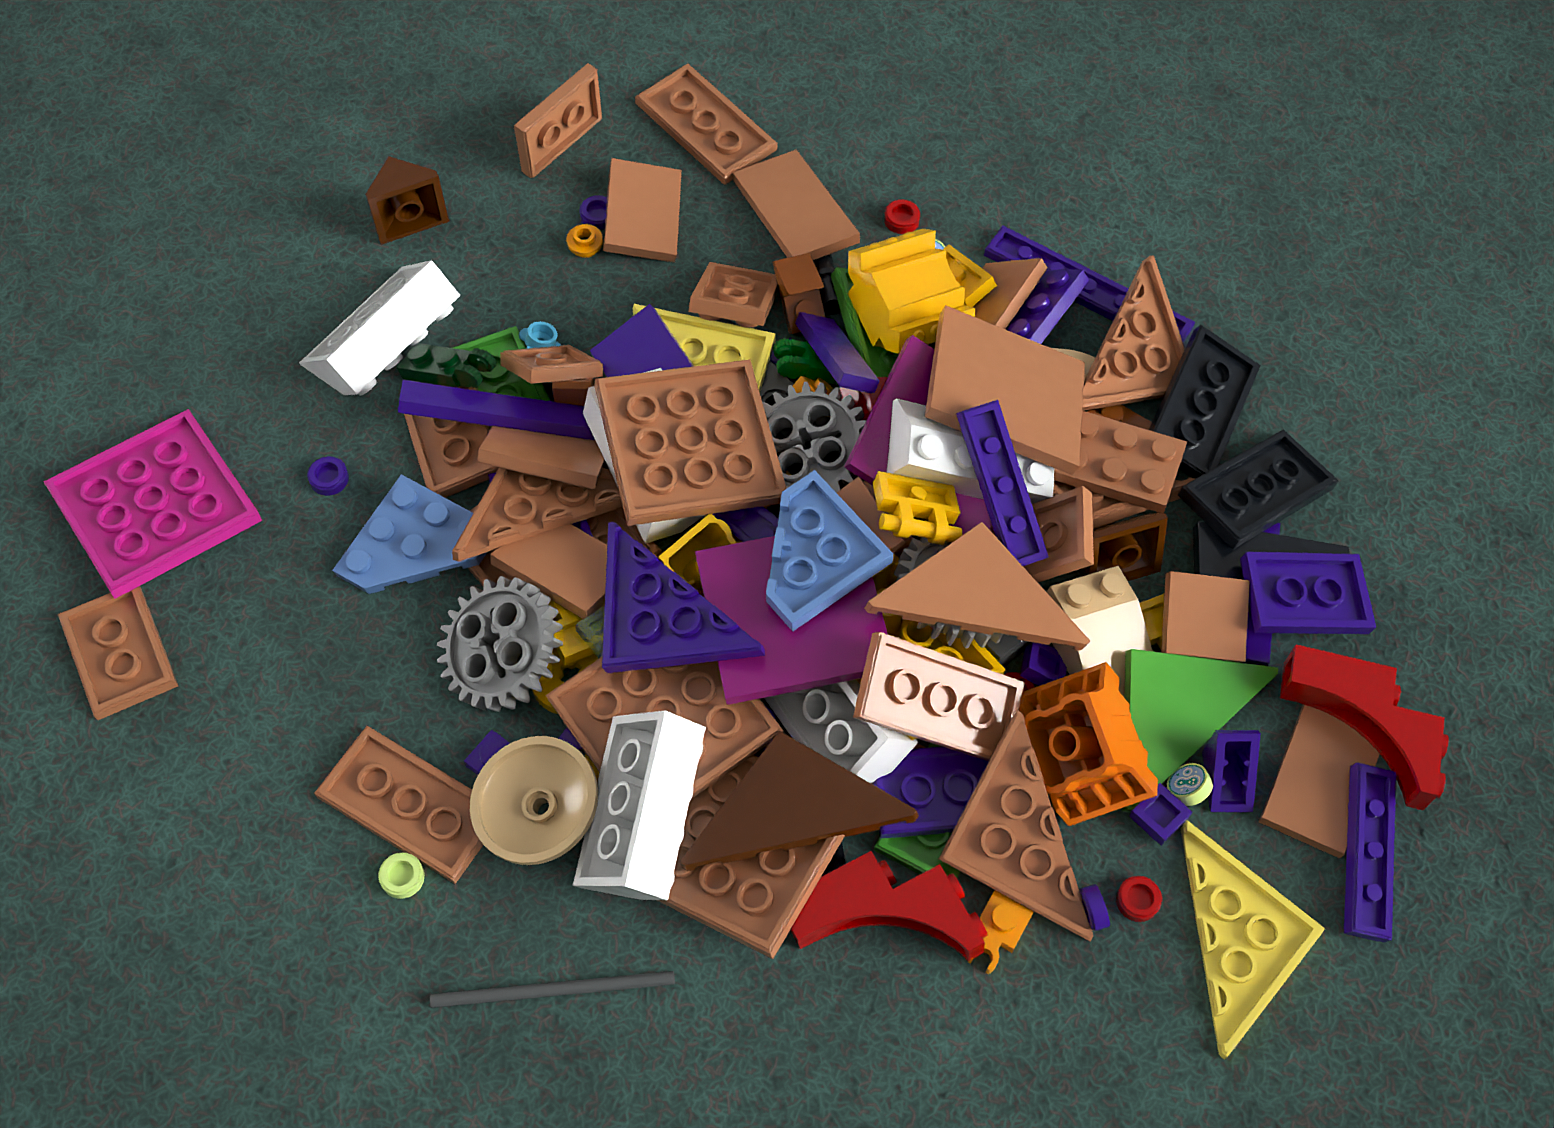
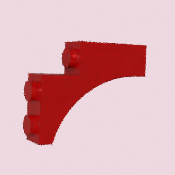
[1280,644,1449,810]
[790,851,988,961]

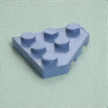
[766,470,893,632]
[332,474,488,594]

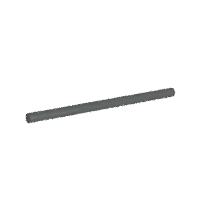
[430,971,675,1008]

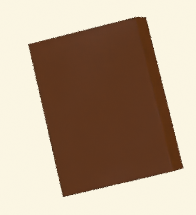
[365,156,449,245]
[1079,513,1168,581]

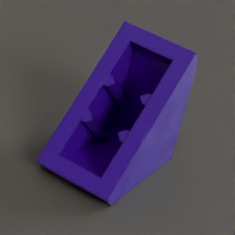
[1202,730,1261,812]

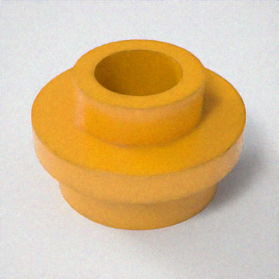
[566,224,603,258]

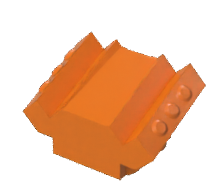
[1019,662,1158,826]

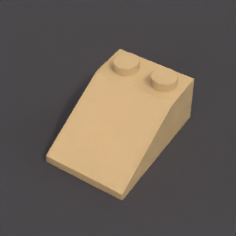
[1047,566,1152,697]

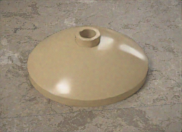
[470,736,598,865]

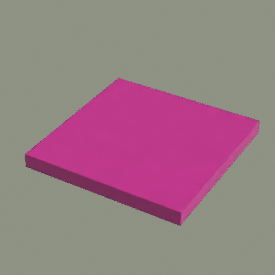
[44,409,262,599]

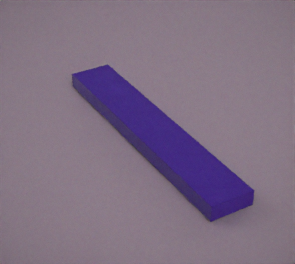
[984,225,1195,343]
[398,380,595,440]

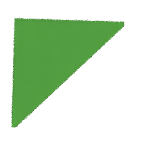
[1122,649,1278,812]

